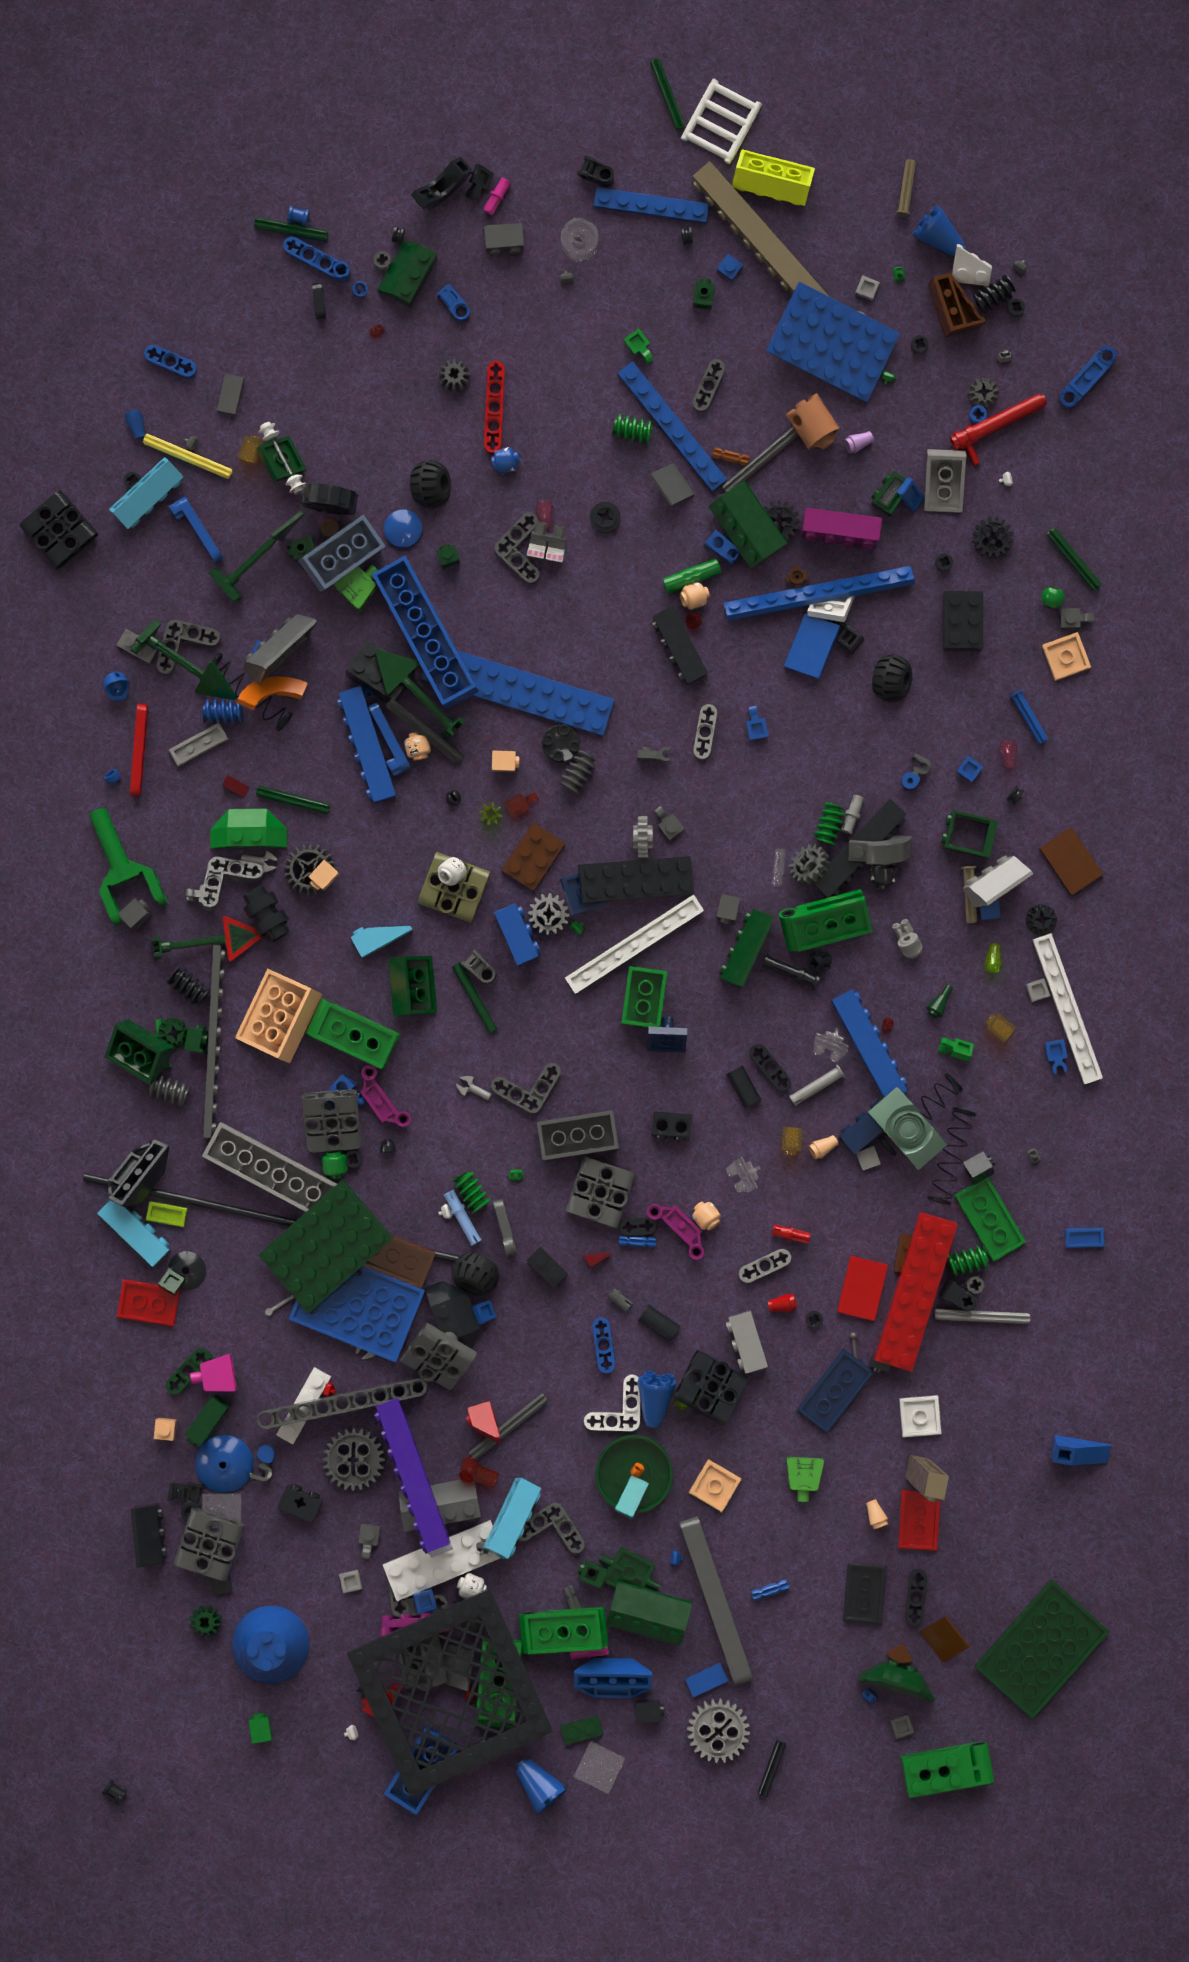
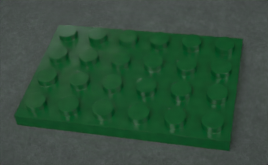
[258,1179,394,1314]
[974,1579,1110,1719]

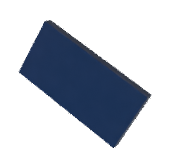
[796,1348,874,1433]

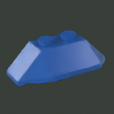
[574,1658,652,1698]

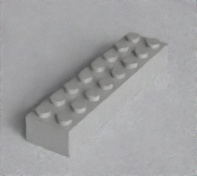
[202,1122,358,1212]

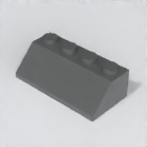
[243,614,317,684]
[398,1477,481,1532]

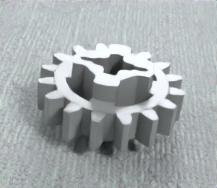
[633,816,653,858]
[528,893,570,935]

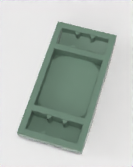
[868,1087,947,1170]

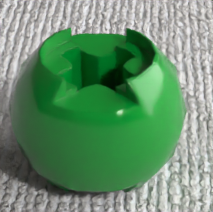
[1041,586,1065,608]

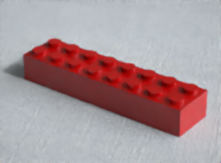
[874,1211,958,1372]

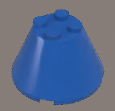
[232,1606,309,1684]

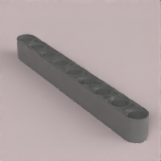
[257,1378,427,1429]
[679,1516,753,1686]

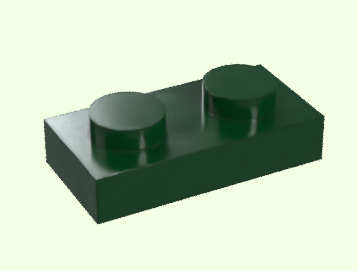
[561,1715,603,1745]

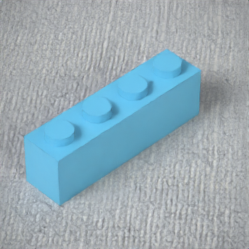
[109,457,183,529]
[97,1201,171,1267]
[483,1478,541,1559]

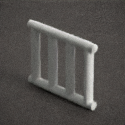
[681,79,762,164]

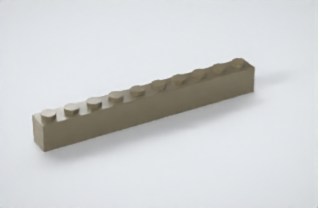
[692,161,828,296]
[906,1455,949,1502]

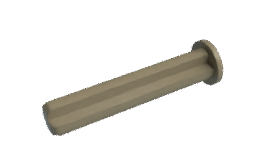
[895,159,916,217]
[961,866,977,924]

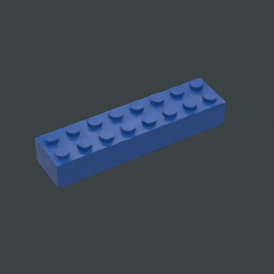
[372,556,479,709]

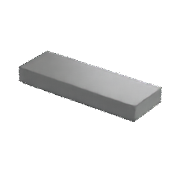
[169,723,229,767]

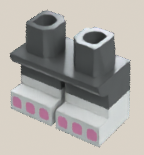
[527,521,567,562]

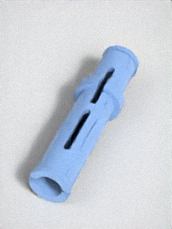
[443,1189,482,1246]

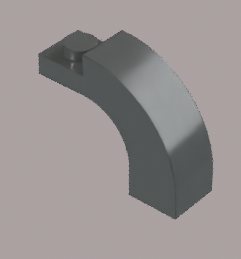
[848,835,912,864]

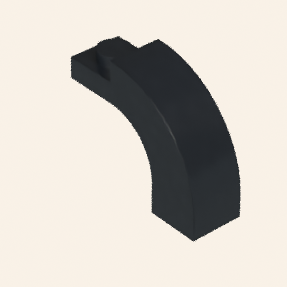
[411,157,473,210]

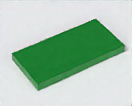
[954,1178,1027,1262]

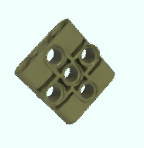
[417,852,491,923]

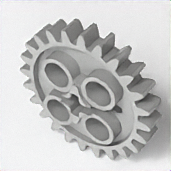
[687,1698,750,1763]

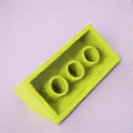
[732,149,815,206]

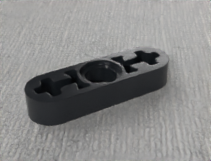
[749,1044,791,1091]
[905,1569,927,1626]

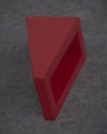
[222,775,249,797]
[583,1252,611,1267]

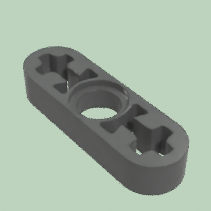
[692,359,725,413]

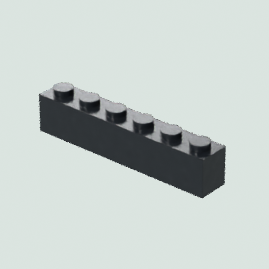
[811,799,906,898]

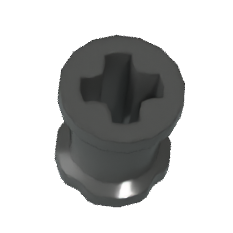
[965,1276,984,1294]

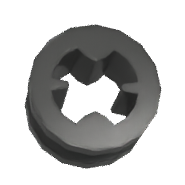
[374,251,391,270]

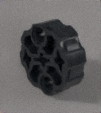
[300,483,358,515]

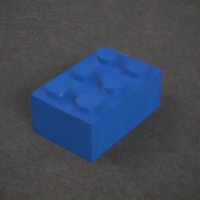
[494,903,541,967]

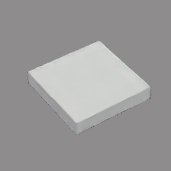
[899,1395,941,1437]

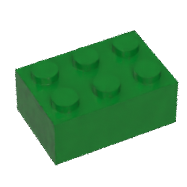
[621,966,667,1028]

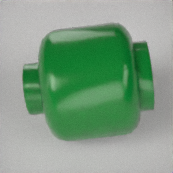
[322,1150,348,1179]

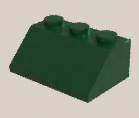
[377,240,438,308]
[388,956,437,1016]
[105,1019,174,1085]

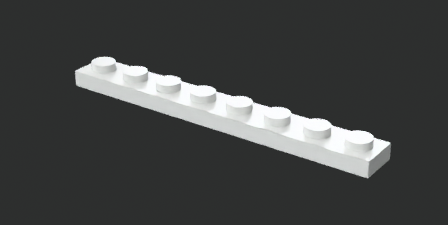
[565,895,704,994]
[1032,933,1103,1084]

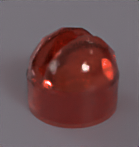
[686,613,703,629]

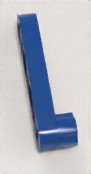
[283,237,351,282]
[169,496,224,563]
[368,702,411,776]

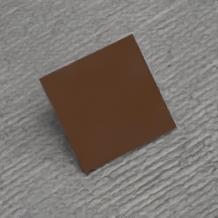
[920,1616,970,1662]

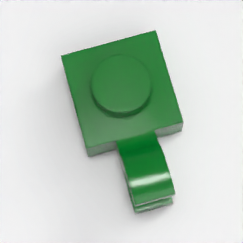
[624,328,654,364]
[938,1038,974,1062]

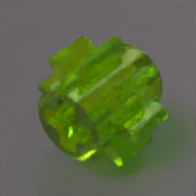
[479,802,502,826]

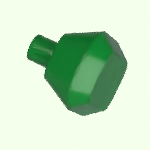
[893,267,905,282]
[882,371,896,385]
[570,921,584,935]
[508,1170,524,1181]

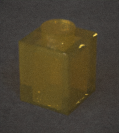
[237,435,264,467]
[985,1013,1017,1043]
[781,1127,803,1155]

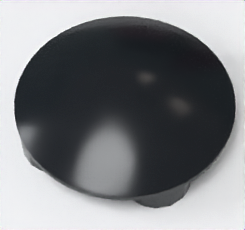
[542,724,580,763]

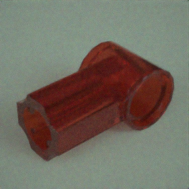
[459,1457,499,1488]

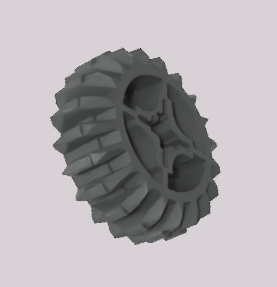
[284,843,336,895]

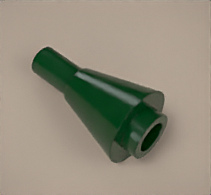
[926,984,953,1018]

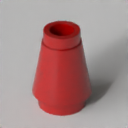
[768,1293,797,1312]

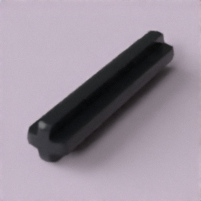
[758,1740,786,1797]

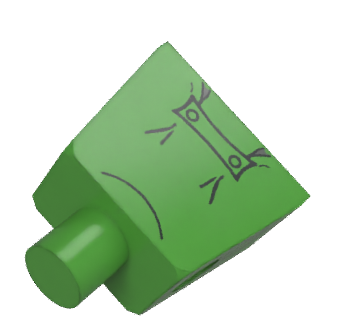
[333,565,378,612]
[786,1457,824,1502]

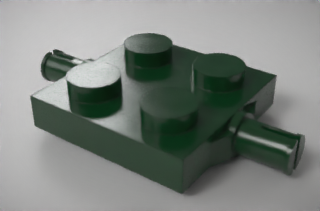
[598,1546,660,1592]

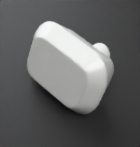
[999,472,1013,487]
[439,1204,453,1219]
[344,1725,358,1740]

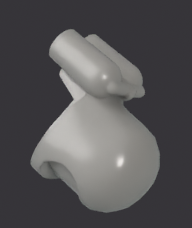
[892,919,923,959]

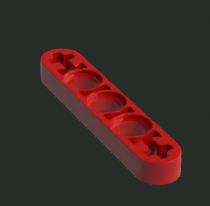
[484,360,505,454]
[130,703,148,797]

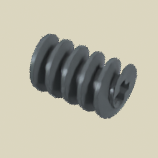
[559,750,597,794]
[148,1075,191,1107]

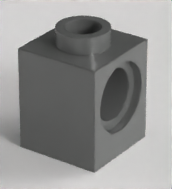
[716,894,740,924]

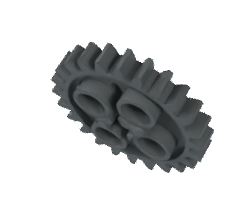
[322,1427,385,1491]

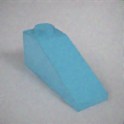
[351,926,413,958]

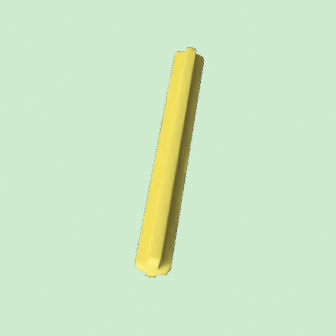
[143,434,232,479]

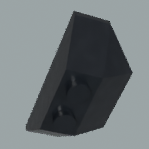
[108,1139,169,1207]
[425,1281,481,1349]

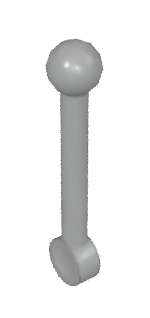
[265,1295,294,1316]

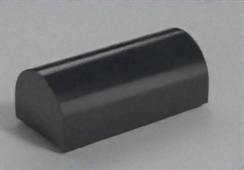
[726,1065,761,1108]
[638,1304,681,1342]

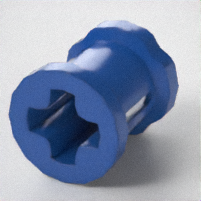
[287,205,310,227]

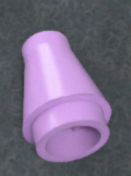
[844,431,874,454]

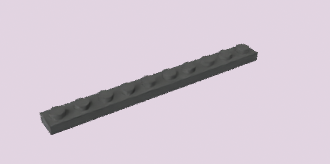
[203,945,225,1138]

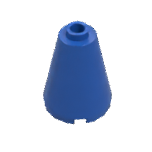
[515,1759,567,1814]

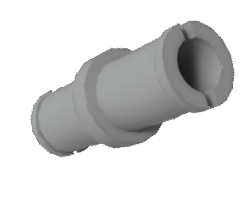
[840,795,865,835]

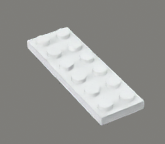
[382,1520,500,1601]

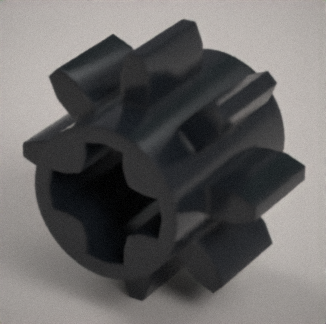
[808,948,832,974]

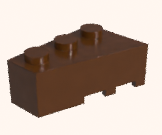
[927,273,986,338]

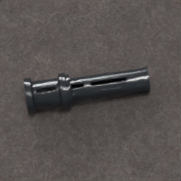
[762,955,821,990]

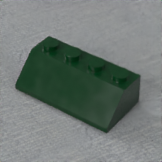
[709,481,788,569]
[719,909,775,989]
[606,1581,693,1646]

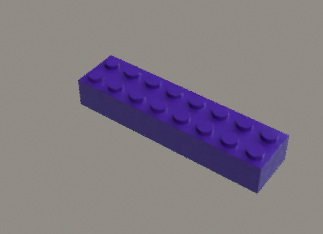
[375,1398,453,1558]

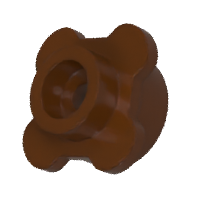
[786,566,808,588]

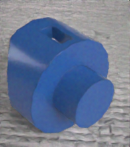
[102,672,130,701]

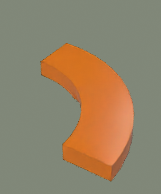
[236,676,308,710]

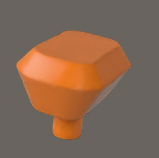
[630,1462,644,1478]

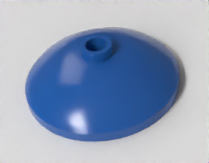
[195,1435,253,1493]

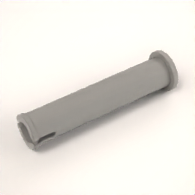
[789,1065,845,1106]

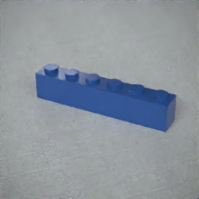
[337,686,396,804]
[831,989,908,1098]

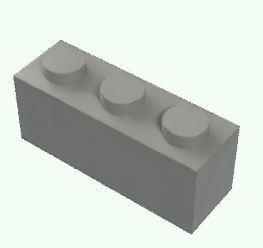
[726,1310,768,1374]

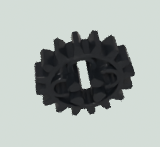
[764,500,800,541]
[972,516,1014,559]

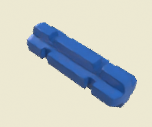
[618,1235,656,1248]
[751,1580,789,1601]

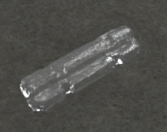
[772,848,786,886]

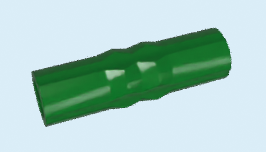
[662,558,721,594]

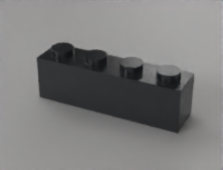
[651,606,708,686]

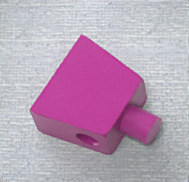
[190,1353,237,1391]

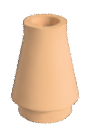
[809,1135,839,1159]
[866,1499,888,1530]

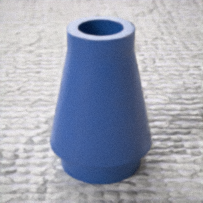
[124,409,145,439]

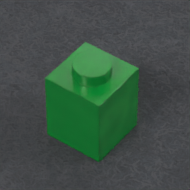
[249,1712,273,1744]

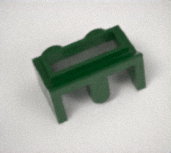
[871,471,906,517]

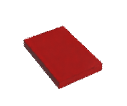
[837,1255,888,1321]
[117,1279,180,1327]
[898,1489,940,1551]

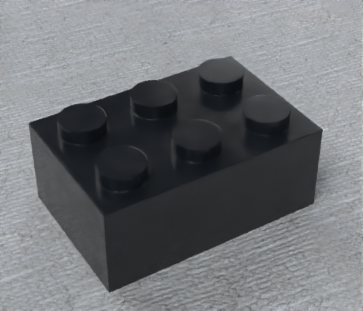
[943,591,983,651]
[346,640,415,702]

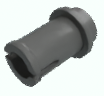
[608,1288,633,1312]

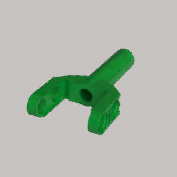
[89,808,168,926]

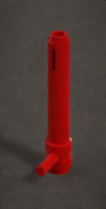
[950,394,1047,466]

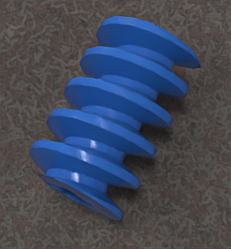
[203,699,243,724]

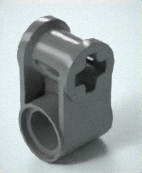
[461,949,496,984]

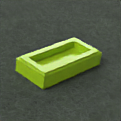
[146,1201,188,1227]

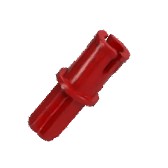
[771,1224,811,1244]

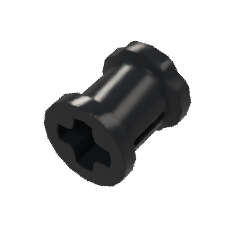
[102,1779,127,1805]

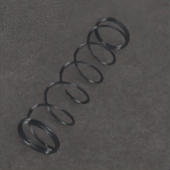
[212,652,293,731]
[878,1073,963,1156]
[927,1107,977,1205]

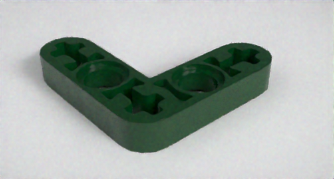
[166,1348,239,1394]

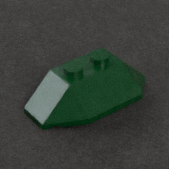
[858,1659,935,1703]

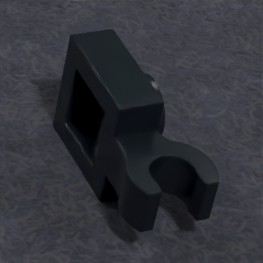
[466,164,494,200]

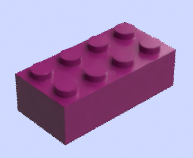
[801,508,882,549]

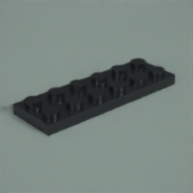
[578,856,694,904]

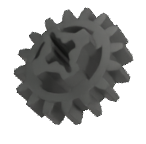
[789,844,829,885]

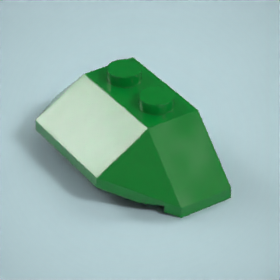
[210,809,287,849]

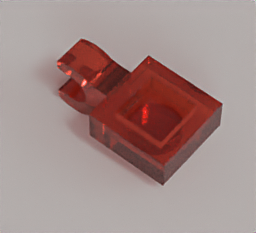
[504,792,539,819]

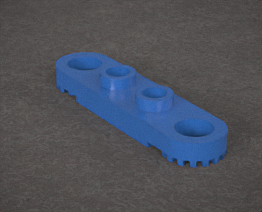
[1059,346,1117,408]

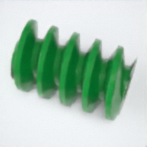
[611,413,653,445]
[814,802,846,845]
[451,1171,491,1214]
[947,1245,989,1277]

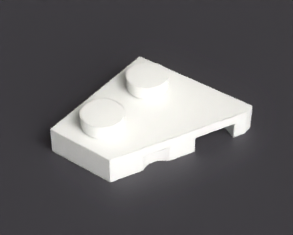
[952,244,992,286]
[807,596,855,622]

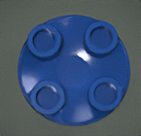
[384,509,422,547]

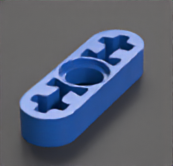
[144,345,197,379]
[592,1317,615,1373]

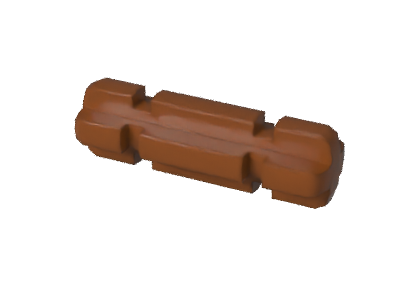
[712,448,750,466]

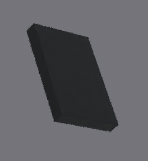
[843,1562,887,1624]

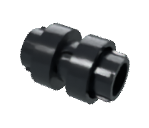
[243,885,290,943]

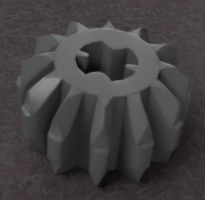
[438,359,471,392]

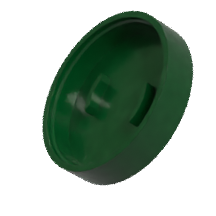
[595,1434,673,1513]

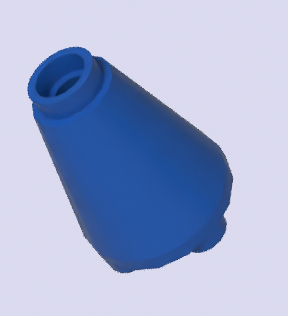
[912,205,966,257]
[638,1371,676,1427]

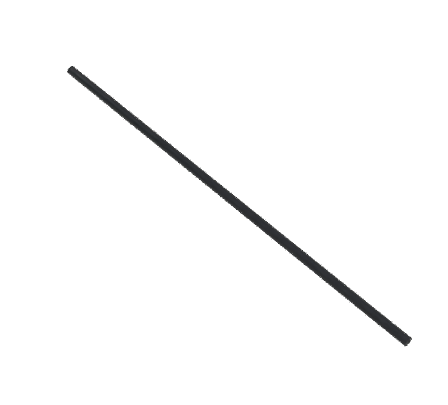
[83,1173,459,1262]

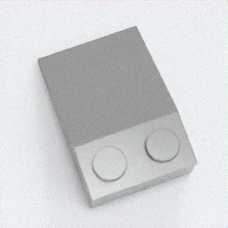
[924,449,966,512]

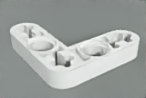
[584,1374,640,1431]

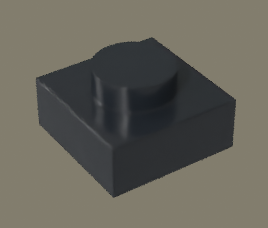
[869,1357,890,1374]

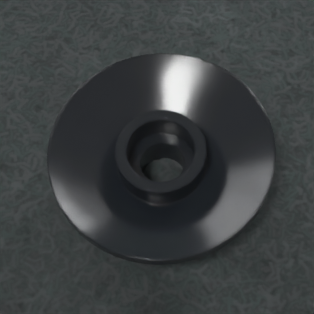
[167,1251,206,1290]

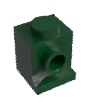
[693,279,715,310]
[287,535,315,562]
[436,544,460,570]
[184,1025,209,1054]
[577,1560,608,1588]

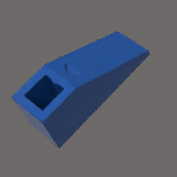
[1050,1435,1111,1465]

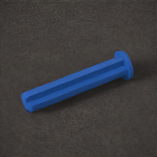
[1009,689,1048,744]

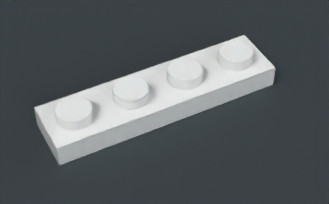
[276,1367,331,1444]

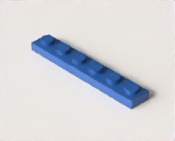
[594,187,709,224]

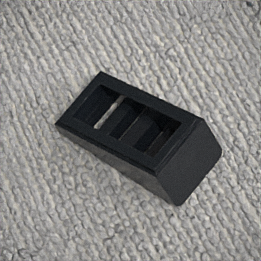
[828,620,864,654]

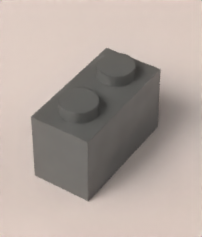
[484,223,524,255]
[118,898,152,931]

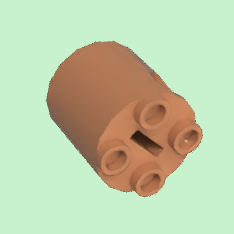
[786,393,840,450]

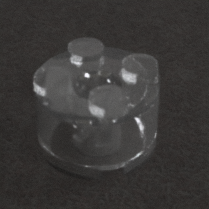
[560,218,599,261]

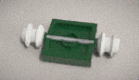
[256,422,306,495]

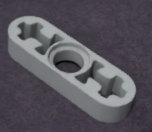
[693,704,717,760]
[739,1249,791,1283]

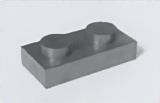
[117,629,158,664]

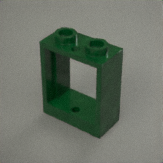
[941,810,998,859]
[184,1394,231,1447]

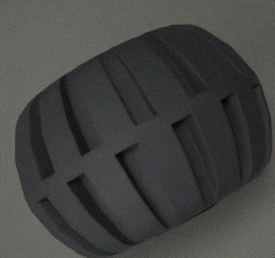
[410,460,451,508]
[872,655,913,702]
[452,1252,499,1296]

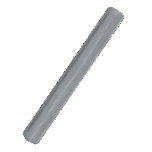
[934,1309,1030,1324]

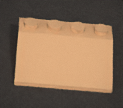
[235,969,322,1063]

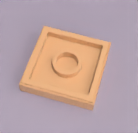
[1042,632,1091,681]
[689,1459,741,1512]

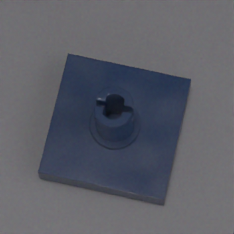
[560,873,608,916]
[647,1017,687,1052]

